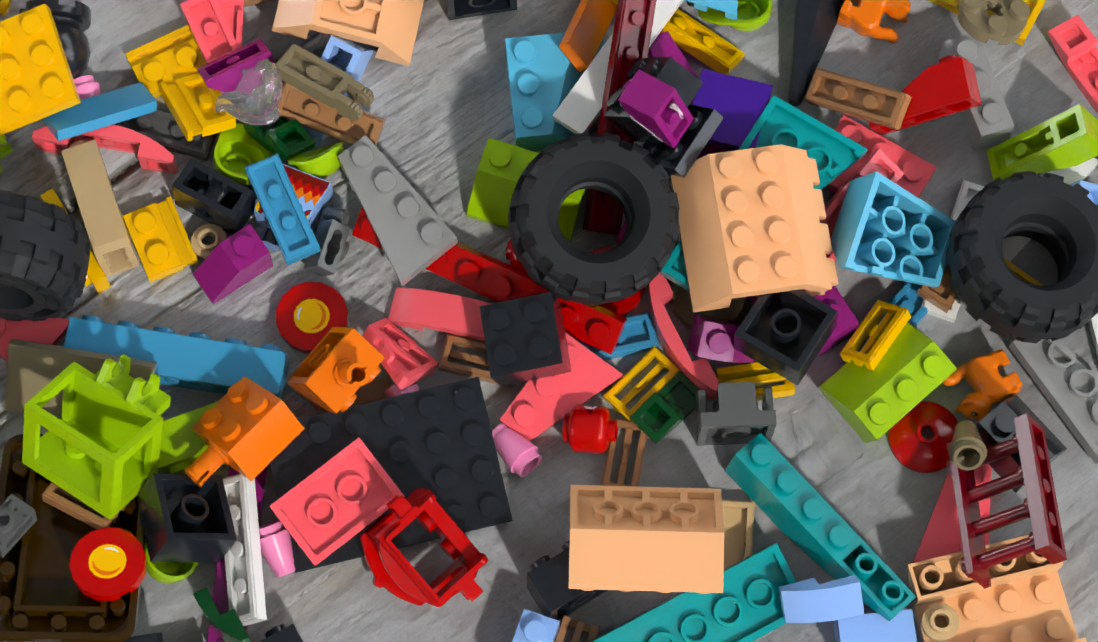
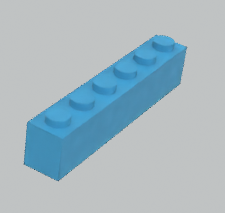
[64,315,290,399]

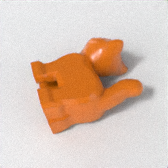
[837,0,911,44]
[942,349,1023,422]

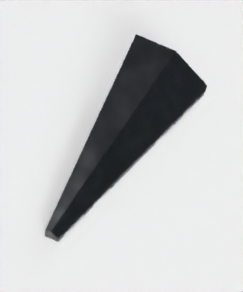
[788,0,845,106]

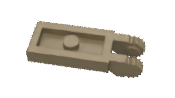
[272,44,375,121]

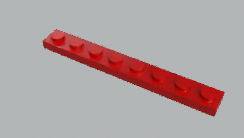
[352,207,627,355]

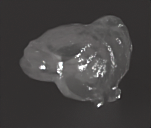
[214,59,283,126]

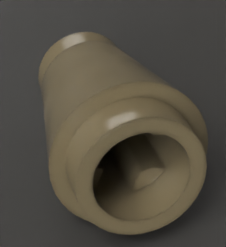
[949,420,987,471]

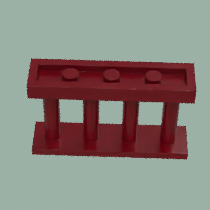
[946,413,1067,588]

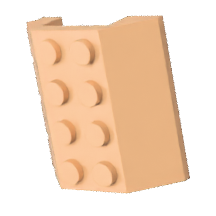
[670,144,839,312]

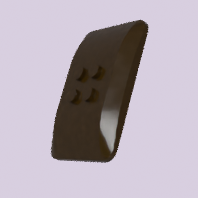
[0,434,145,642]

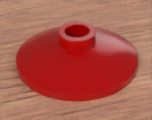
[888,401,958,473]

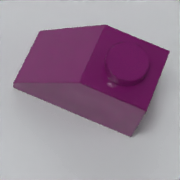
[197,39,284,102]
[618,69,694,148]
[193,224,273,304]
[687,313,756,363]

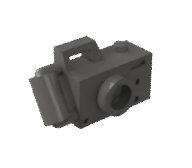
[304,207,351,277]
[0,494,38,558]

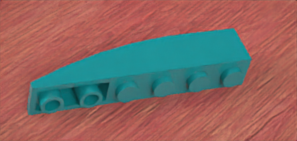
[725,433,916,621]

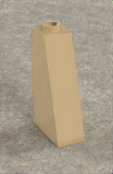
[61,139,140,277]

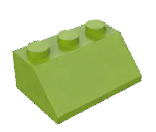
[466,138,589,243]
[818,323,957,443]

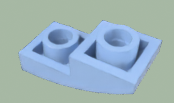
[779,575,864,623]

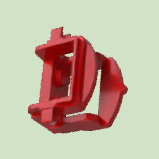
[360,487,489,607]

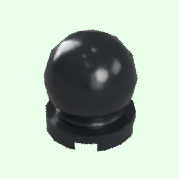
[19,0,91,79]

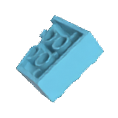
[505,33,607,151]
[831,171,955,288]

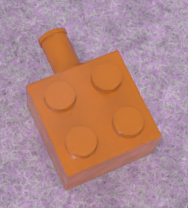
[285,327,385,414]
[184,376,305,487]

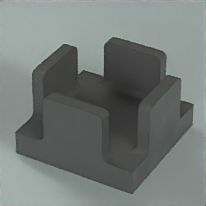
[696,382,777,446]

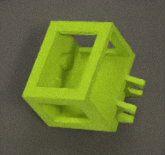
[22,354,171,520]

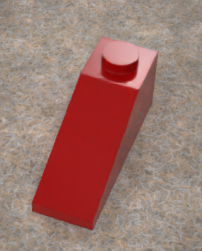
[869,55,982,135]

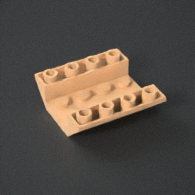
[272,0,424,66]
[568,485,724,594]
[907,535,1087,642]

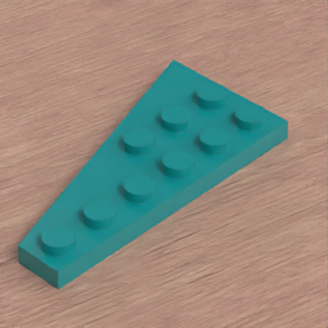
[660,95,868,291]

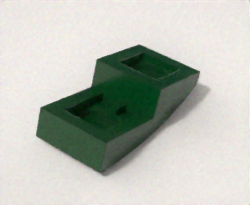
[244,105,316,161]
[629,371,700,444]
[193,587,251,642]

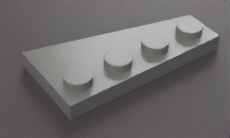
[338,135,458,287]
[1009,339,1098,464]

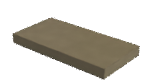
[5,339,157,419]

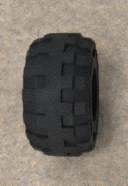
[508,132,680,305]
[946,171,1098,343]
[0,190,90,321]

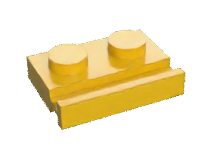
[125,25,206,98]
[160,73,236,141]
[123,196,199,283]

